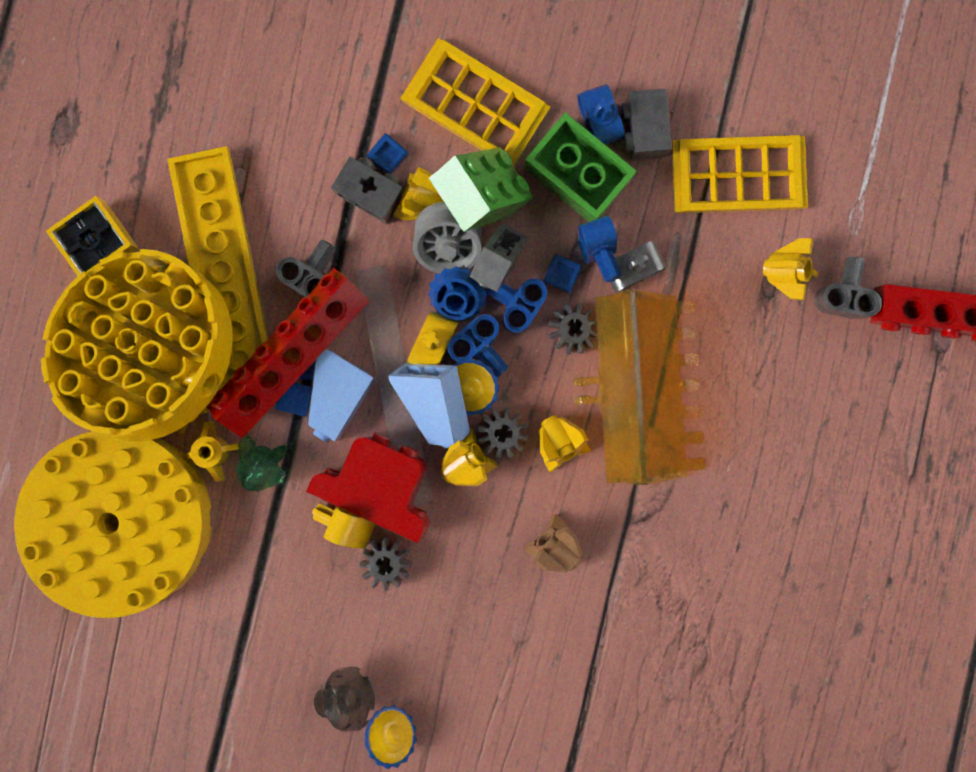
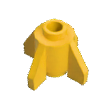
[393,167,444,221]
[763,238,818,301]
[538,415,591,472]
[183,421,246,482]
[440,428,498,486]

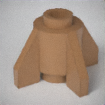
[524,514,582,573]

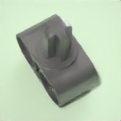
[276,240,336,297]
[610,240,667,293]
[814,256,882,319]

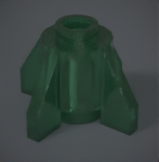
[235,434,288,492]

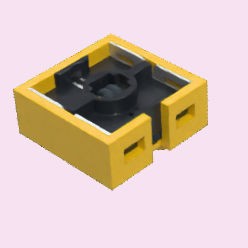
[46,196,139,276]

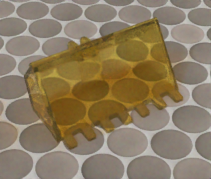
[574,289,706,485]

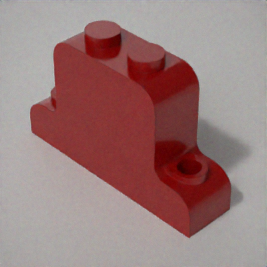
[306,432,430,543]

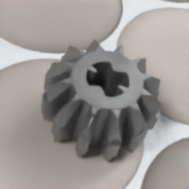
[548,303,600,355]
[478,408,529,459]
[359,537,412,591]

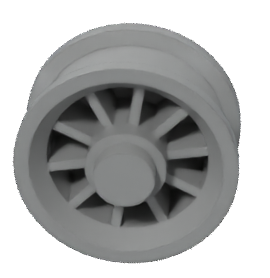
[413,202,482,273]

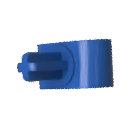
[577,84,625,145]
[578,215,622,282]
[484,278,547,334]
[448,314,508,377]

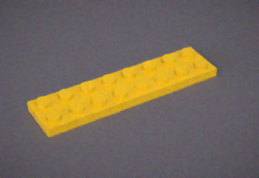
[167,146,269,391]

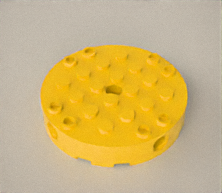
[41,249,233,442]
[14,431,212,618]

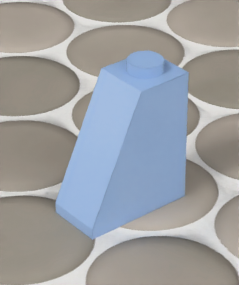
[308,348,376,443]
[388,363,470,448]

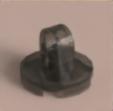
[314,667,375,732]

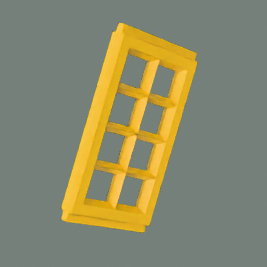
[400,38,550,167]
[672,135,808,214]

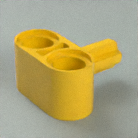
[407,311,459,365]
[312,503,376,549]

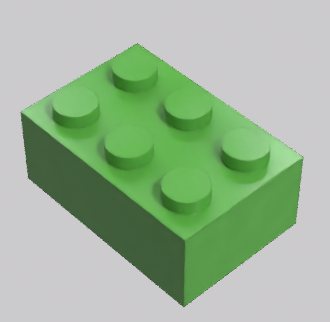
[524,112,637,222]
[429,147,533,232]

